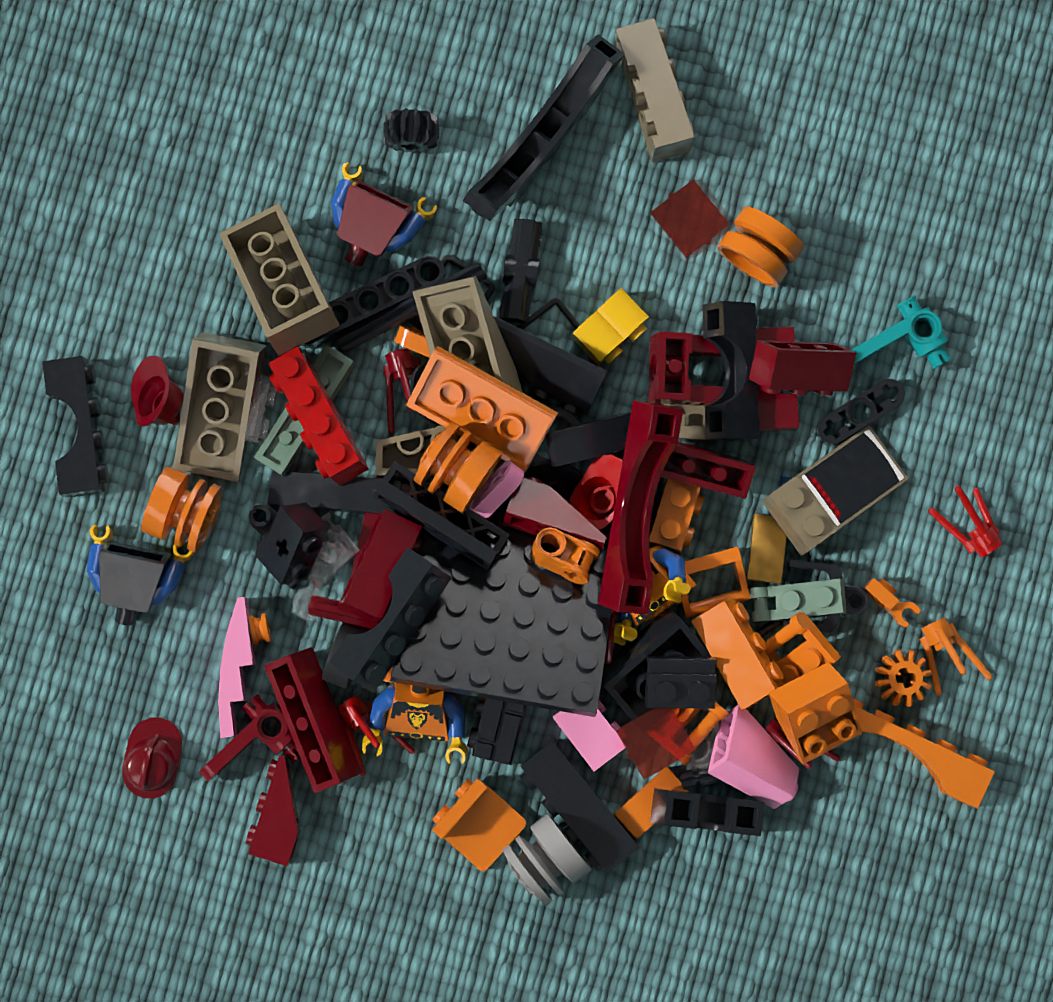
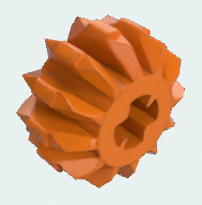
[874,650,932,707]

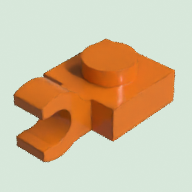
[861,578,921,628]

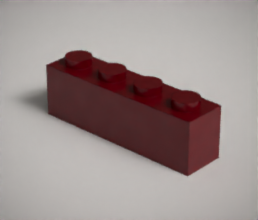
[264,647,362,793]

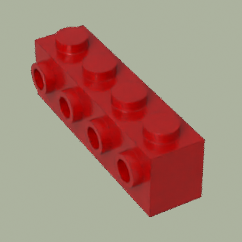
[268,346,369,486]

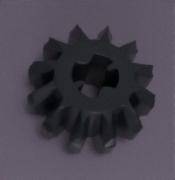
[383,108,440,153]

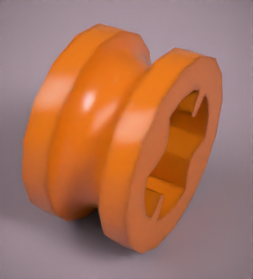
[249,612,272,645]

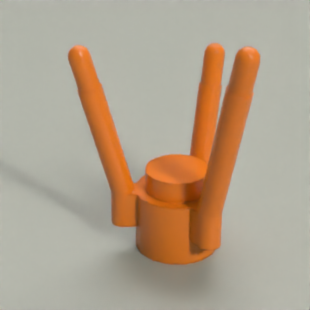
[919,617,992,696]

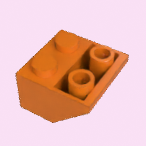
[769,662,862,764]

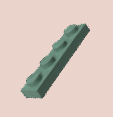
[254,345,356,477]

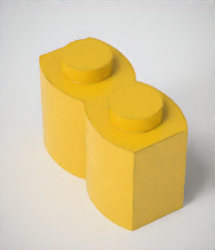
[571,288,649,366]

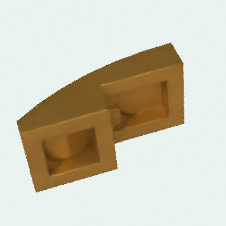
[746,514,786,584]

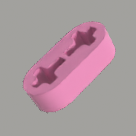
[469,461,524,519]

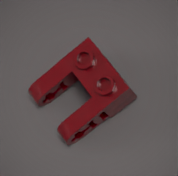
[648,331,723,406]

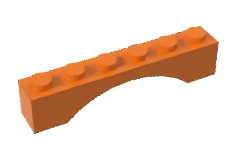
[852,698,995,809]

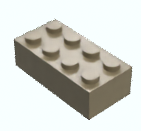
[219,203,340,356]

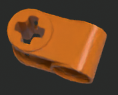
[530,527,600,584]

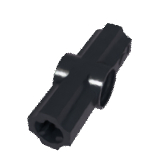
[500,218,543,323]

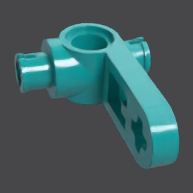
[851,295,952,370]

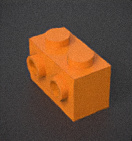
[649,478,704,553]

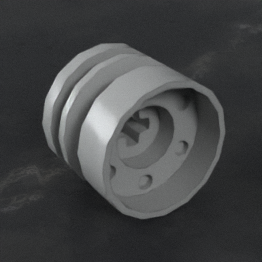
[502,813,592,906]

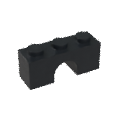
[650,788,765,836]

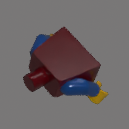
[331,162,437,267]

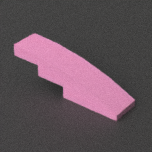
[218,597,256,738]

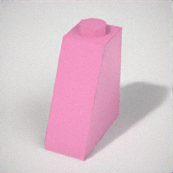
[708,704,799,809]

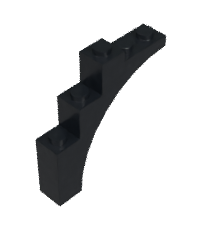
[463,34,625,221]

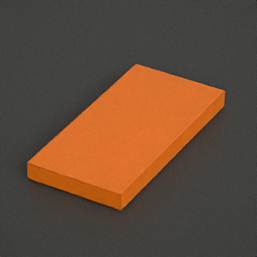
[406,346,558,472]

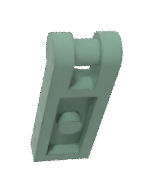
[749,579,847,623]

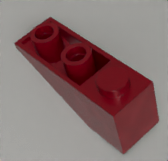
[245,754,301,866]

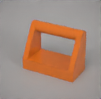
[681,547,750,618]

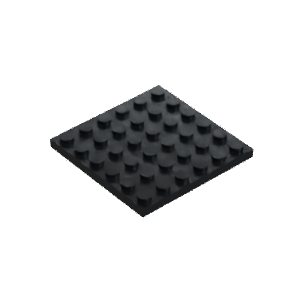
[390,489,612,717]

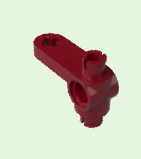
[199,694,300,782]

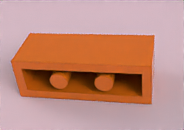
[691,599,784,710]

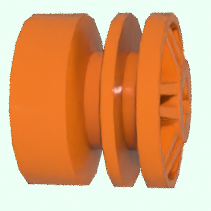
[413,421,502,514]
[141,466,223,553]

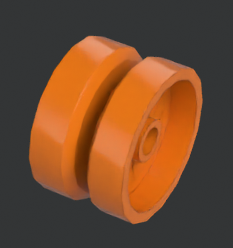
[717,206,805,288]

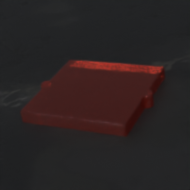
[650,179,729,258]
[616,708,696,780]

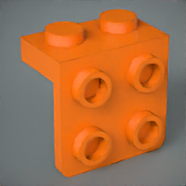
[432,777,526,871]

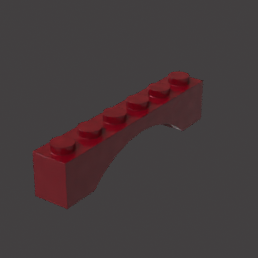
[598,400,683,615]

